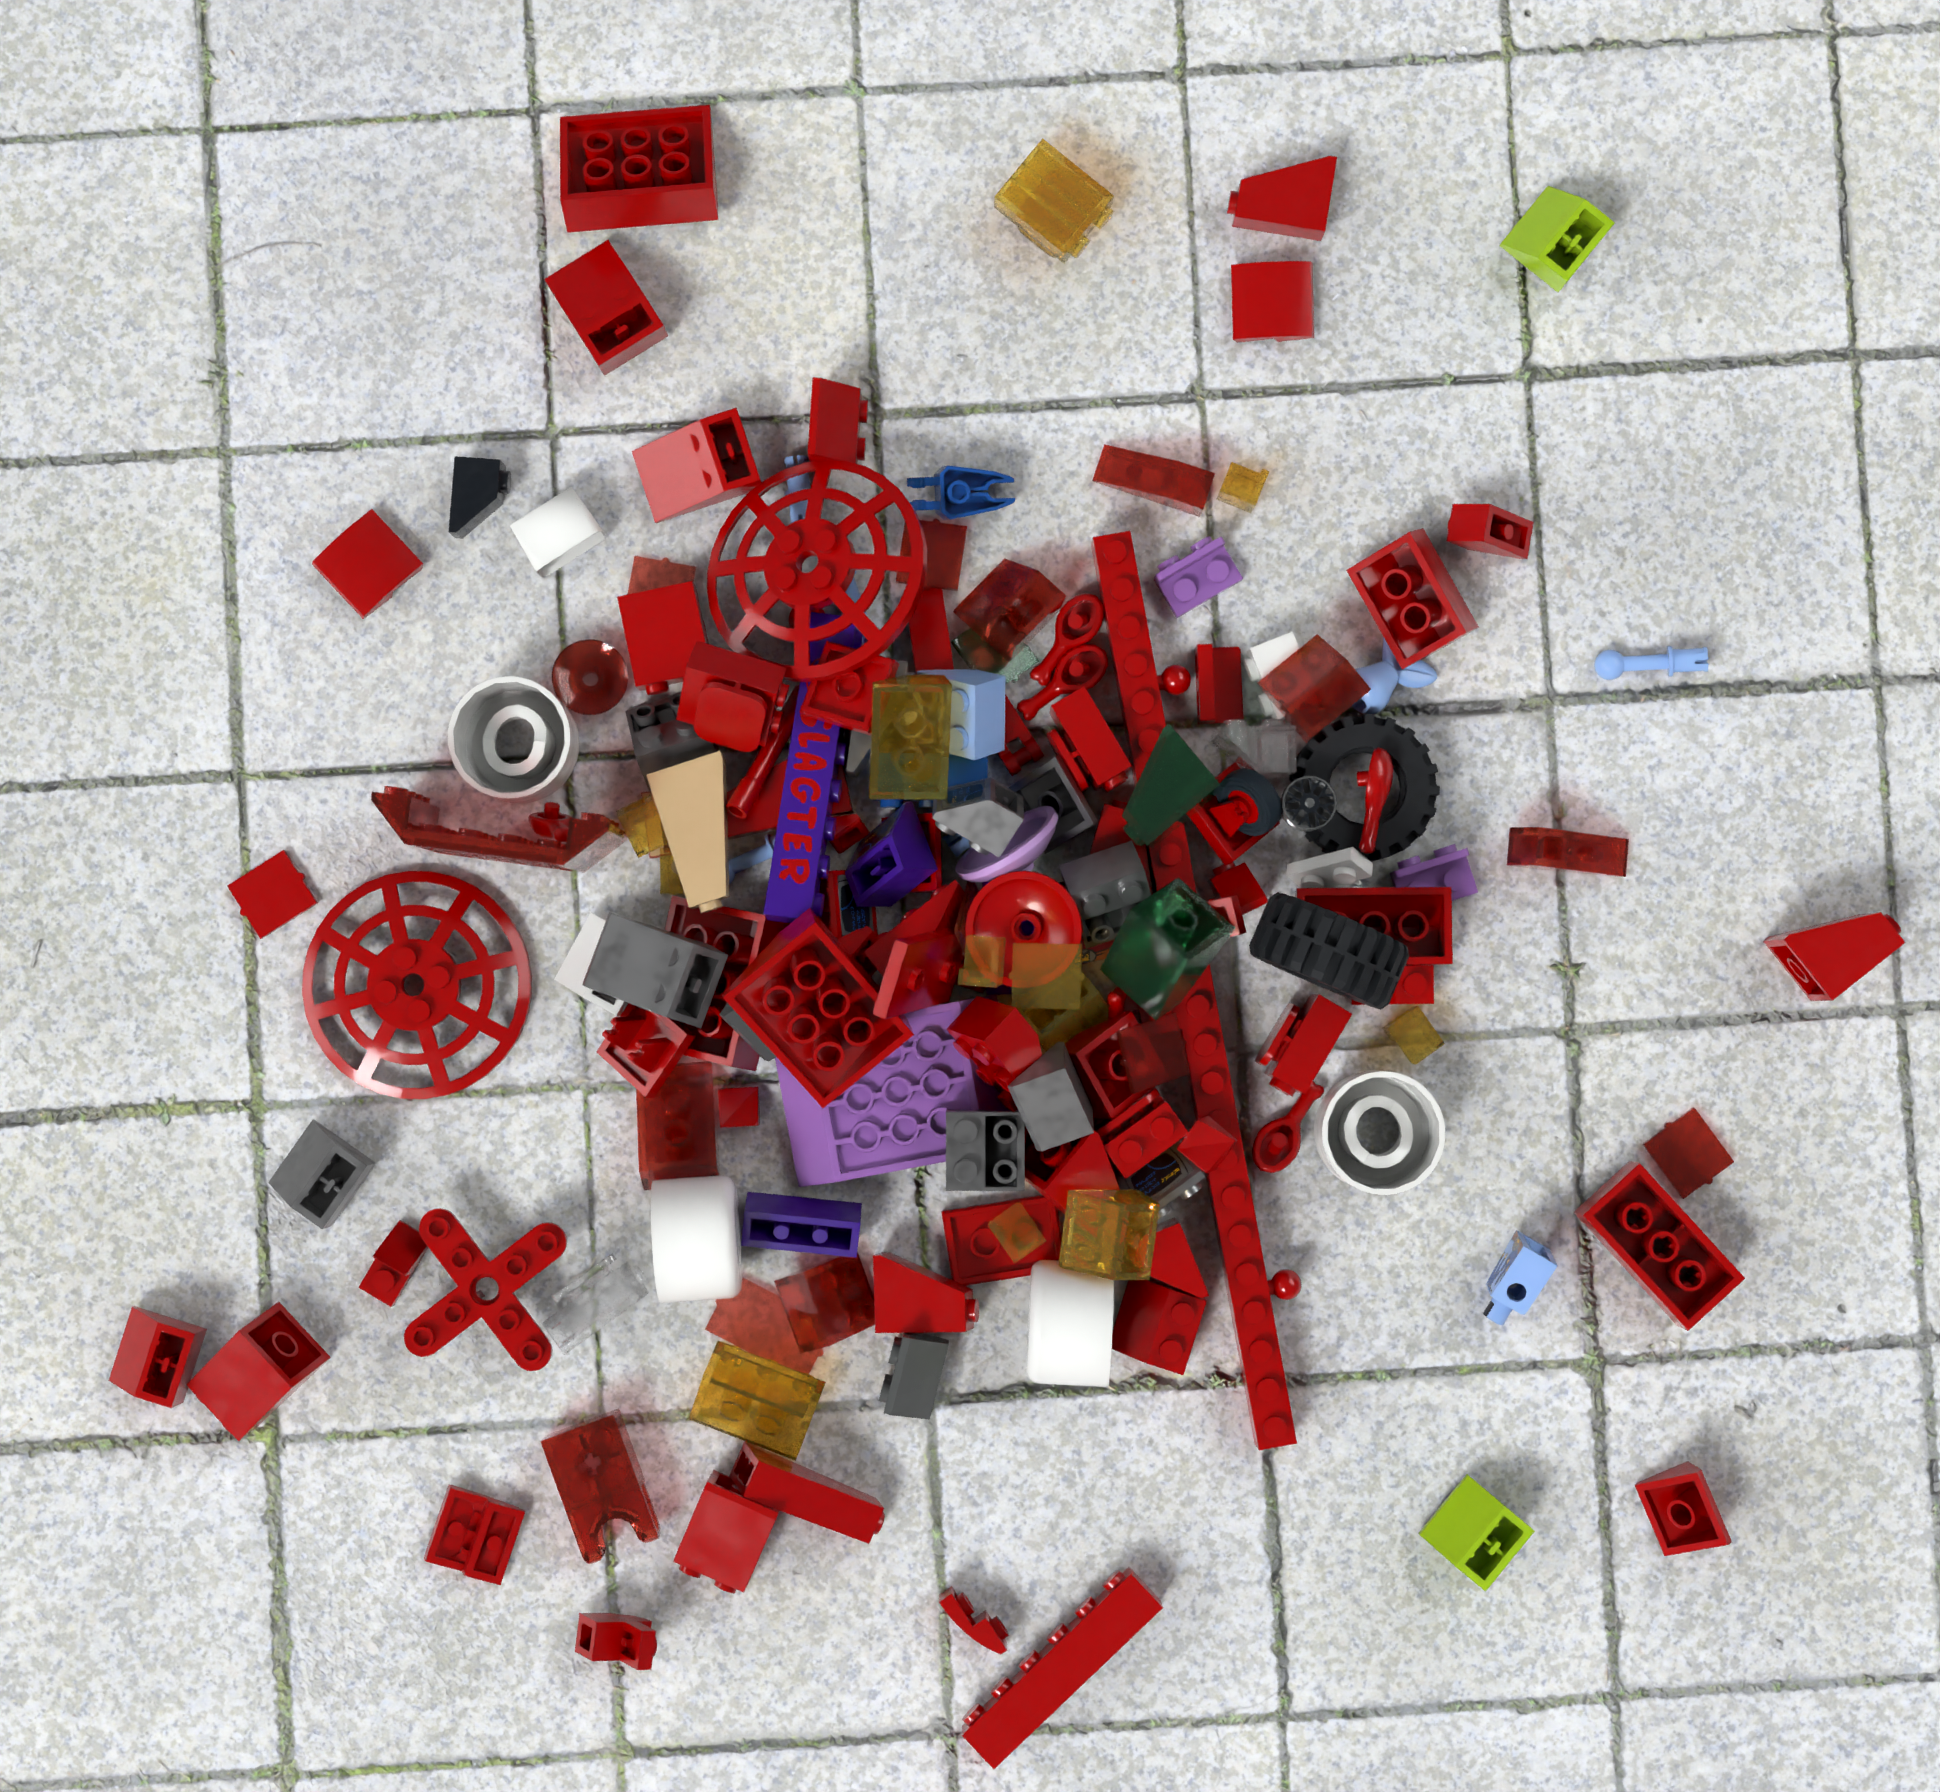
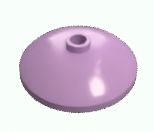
[956,806,1058,882]

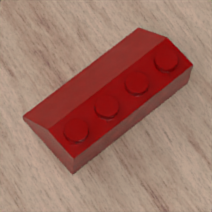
[1295,887,1453,965]

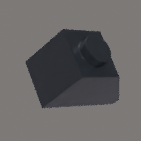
[448,456,511,539]

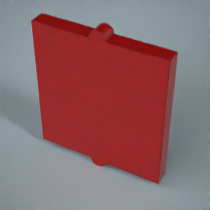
[227,850,318,939]

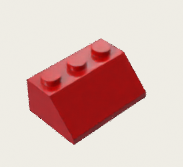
[1346,528,1479,670]

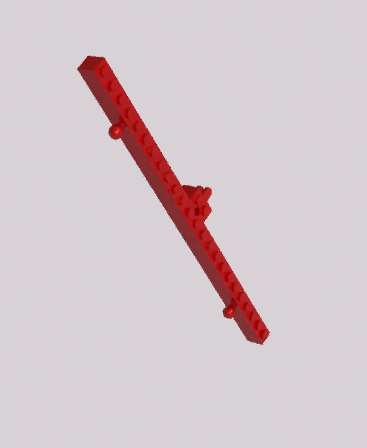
[1091,531,1302,1450]

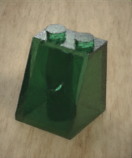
[1122,724,1224,848]
[1100,877,1235,1020]

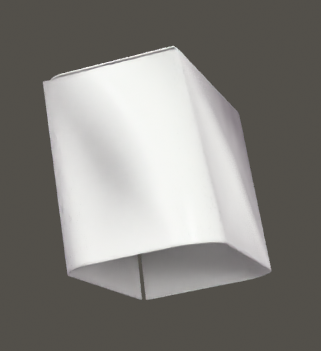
[510,487,607,577]

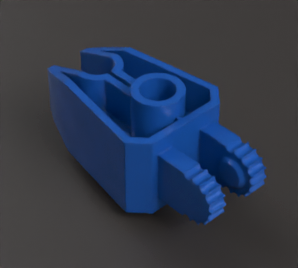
[907,466,1015,520]

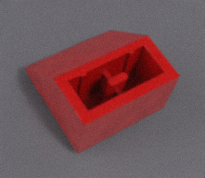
[108,1306,207,1408]

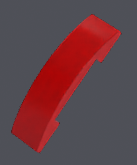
[909,585,954,677]

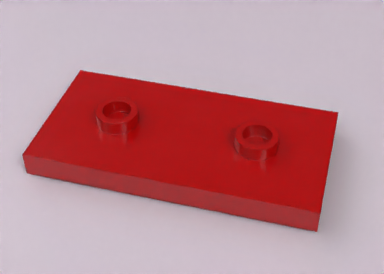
[873,927,967,1019]

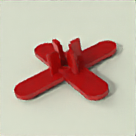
[404,1208,567,1371]

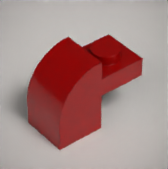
[575,1613,657,1670]

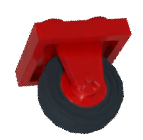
[1180,762,1282,866]

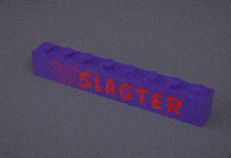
[763,612,865,923]

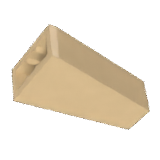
[646,751,730,913]

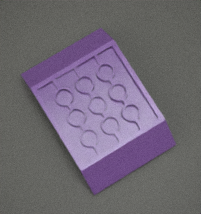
[775,995,1018,1187]

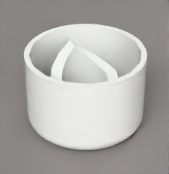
[448,676,580,803]
[1314,1070,1445,1195]
[651,1175,743,1303]
[1026,1260,1114,1387]

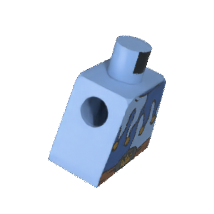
[1483,1230,1558,1326]

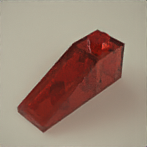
[1092,444,1215,517]
[1507,827,1629,877]

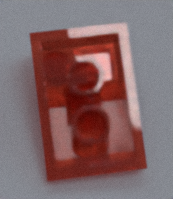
[636,1061,720,1191]

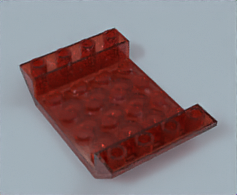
[371,786,628,873]

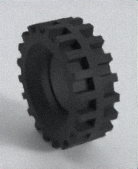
[1289,714,1440,862]

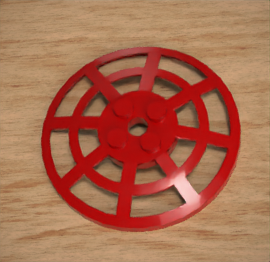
[707,461,927,683]
[302,871,532,1099]

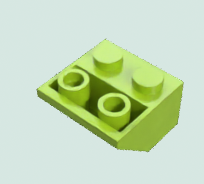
[1499,186,1615,292]
[1418,1474,1535,1592]

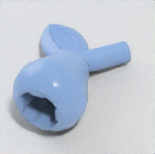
[1343,637,1437,714]

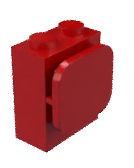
[617,581,709,695]
[676,641,790,752]
[1046,686,1132,793]
[1255,994,1352,1097]
[1094,1087,1189,1179]

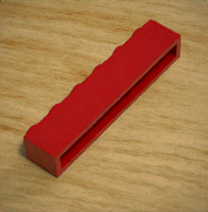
[962,1567,1163,1769]

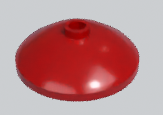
[965,871,1083,988]

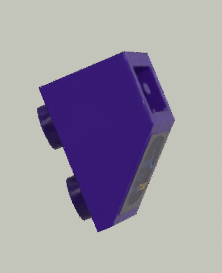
[845,802,938,907]

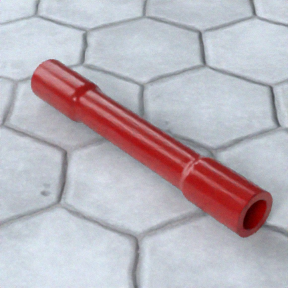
[726,685,799,819]

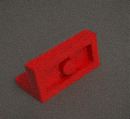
[1194,644,1244,725]

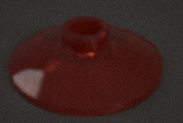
[552,639,629,715]

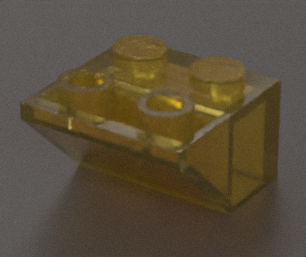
[1058,1190,1160,1280]

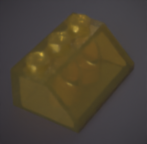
[869,675,952,799]
[689,1341,826,1461]

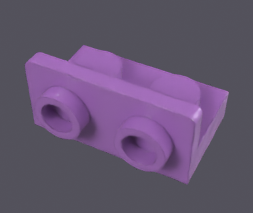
[1154,536,1243,619]
[1390,844,1478,901]

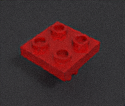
[596,1003,695,1098]

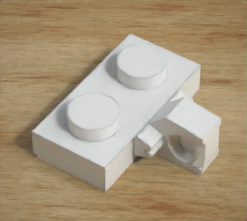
[1286,847,1373,888]

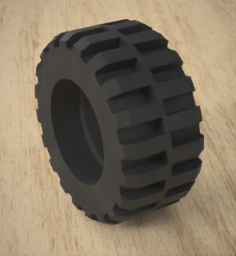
[1249,892,1409,1010]

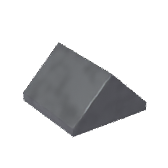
[1009,755,1098,854]
[1007,1041,1094,1151]

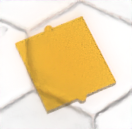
[1008,943,1085,1009]

